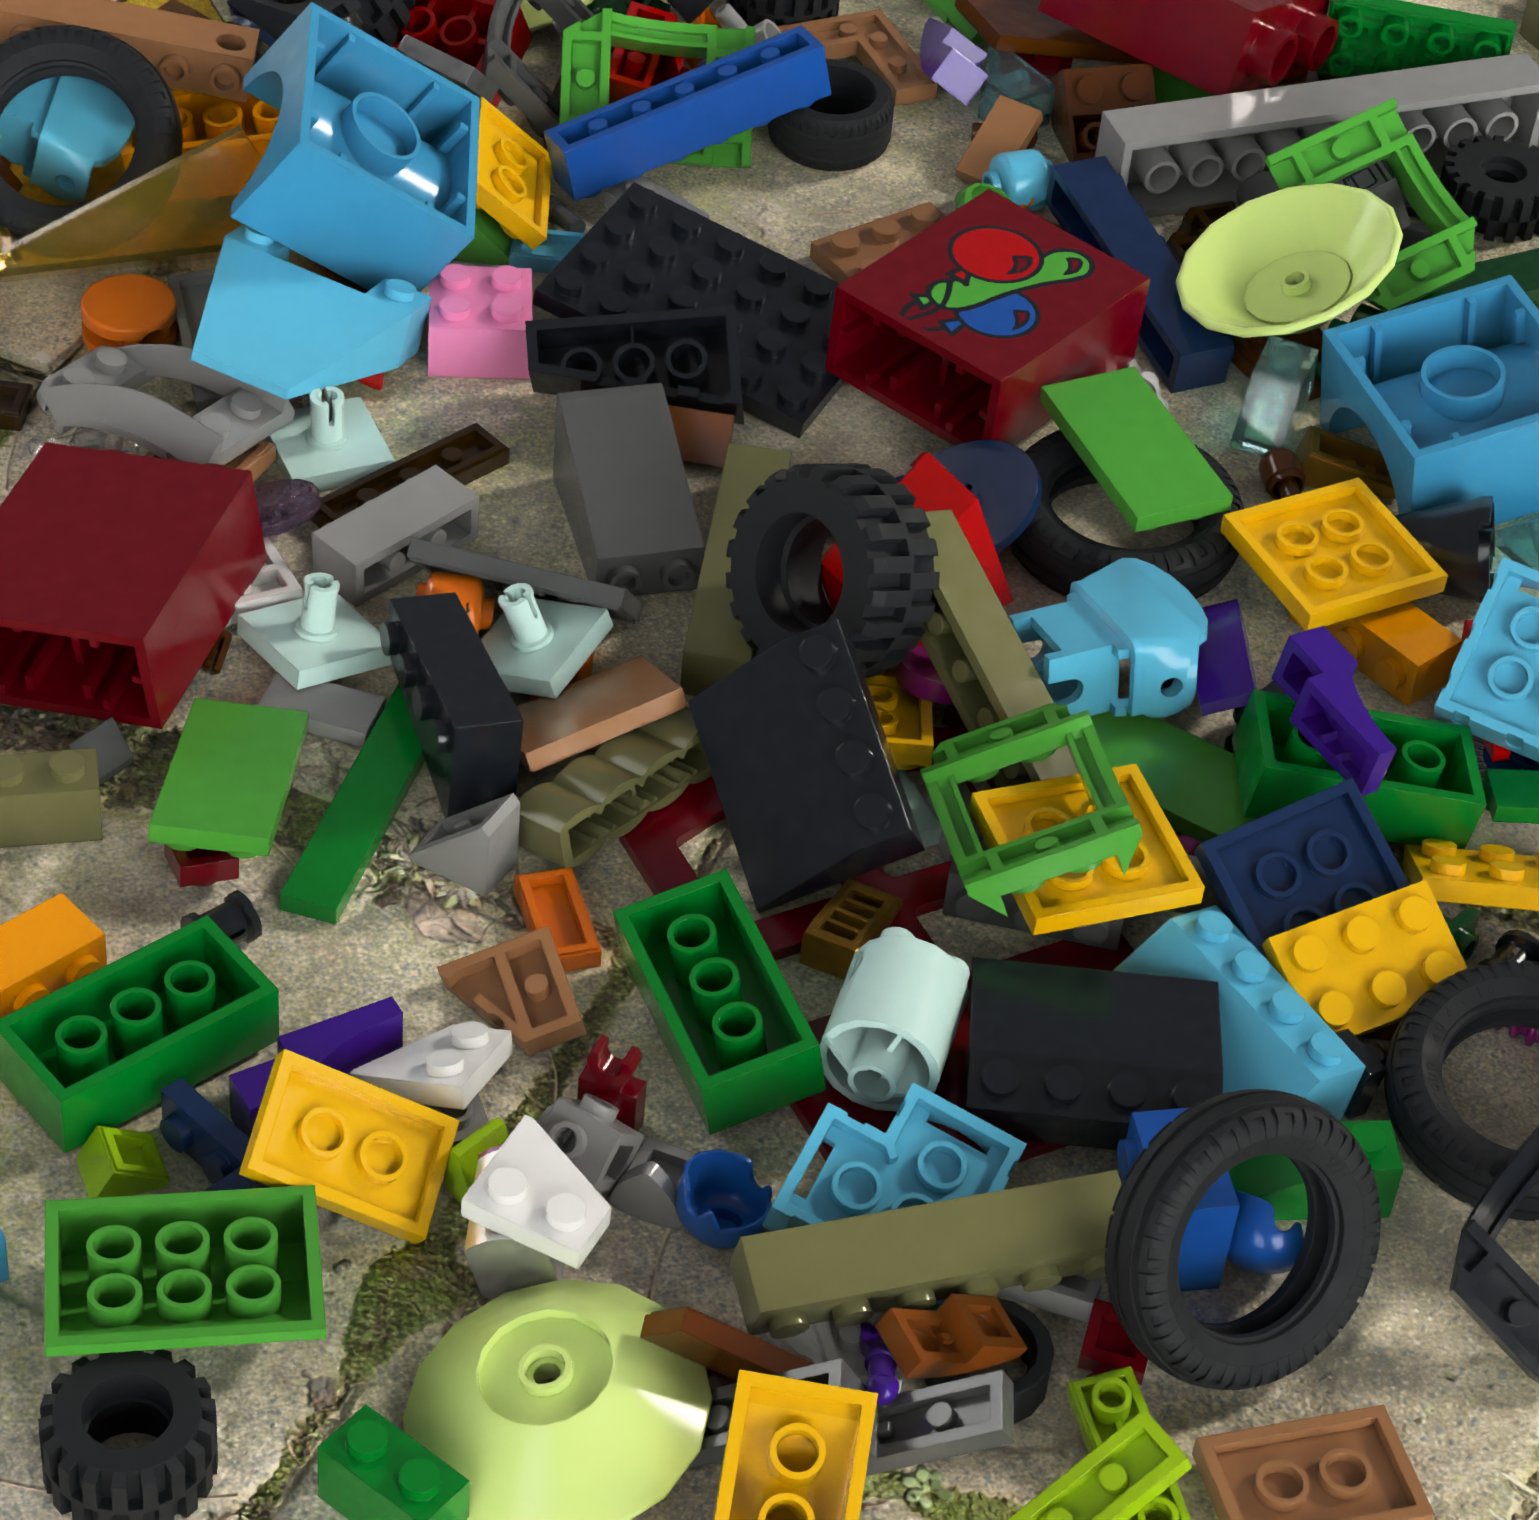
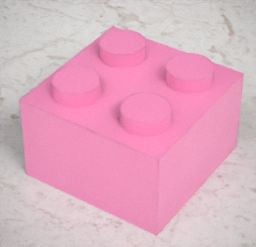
[427,264,533,380]

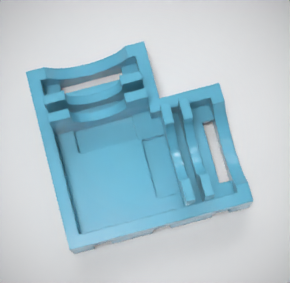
[1433,557,1539,762]
[762,1082,1027,1311]

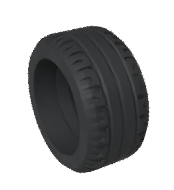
[768,59,895,171]

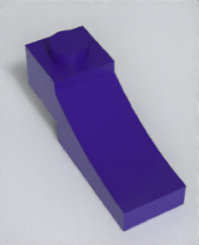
[1272,626,1397,796]
[229,997,403,1138]

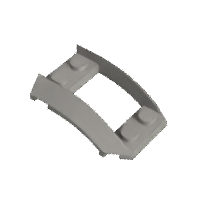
[36,344,295,466]

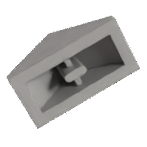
[409,793,520,897]

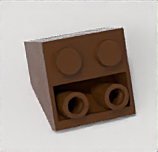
[1046,63,1157,162]

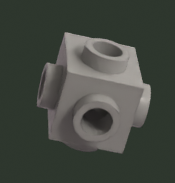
[537,1093,645,1192]

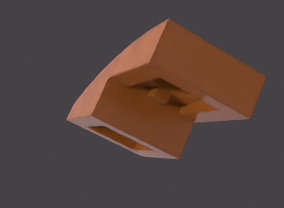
[875,1293,1028,1379]

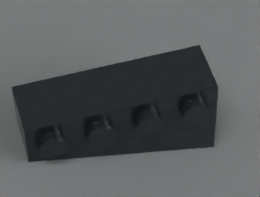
[380,592,524,818]

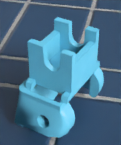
[0,76,135,203]
[1009,558,1208,718]

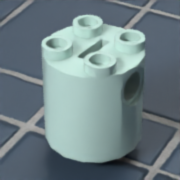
[820,927,970,1112]

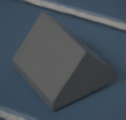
[59,717,134,785]

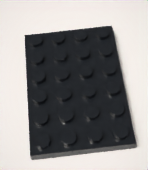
[532,182,845,438]

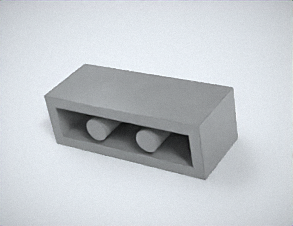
[312,465,480,608]

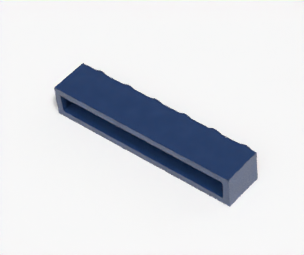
[1045,156,1235,393]

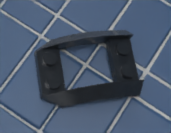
[1449,1126,1539,1383]

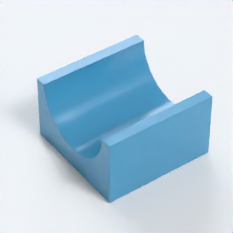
[230,2,480,292]
[1320,275,1539,525]

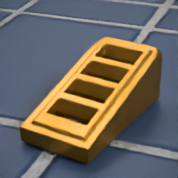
[1295,425,1396,499]
[799,879,903,980]

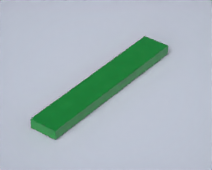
[279,683,425,925]

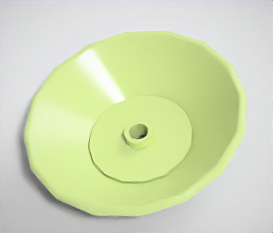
[1175,183,1403,338]
[402,1279,713,1520]

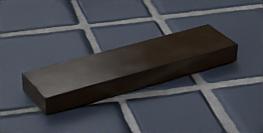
[308,423,510,528]

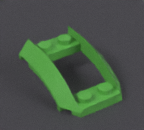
[559,8,755,168]
[1264,98,1478,312]
[920,703,1143,917]

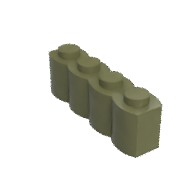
[518,706,712,868]

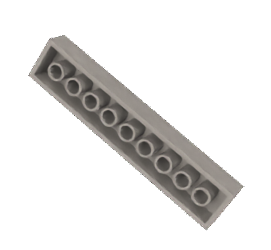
[1095,52,1539,218]

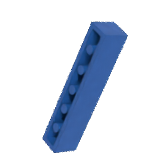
[544,25,832,202]

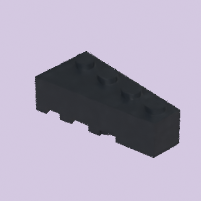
[525,305,744,425]

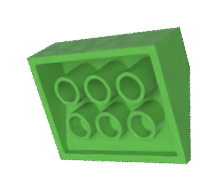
[44,1185,326,1357]

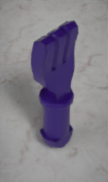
[858,1321,899,1405]

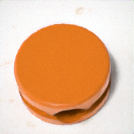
[80,274,178,351]

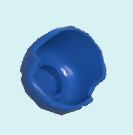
[675,1149,772,1250]
[1227,1190,1304,1275]

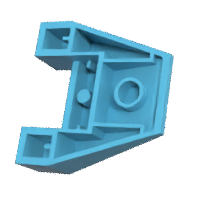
[190,224,432,400]

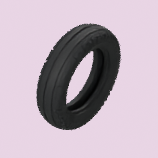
[0,25,183,256]
[1009,430,1244,599]
[1384,961,1539,1221]
[1105,1089,1381,1390]

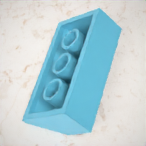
[1113,905,1366,1120]

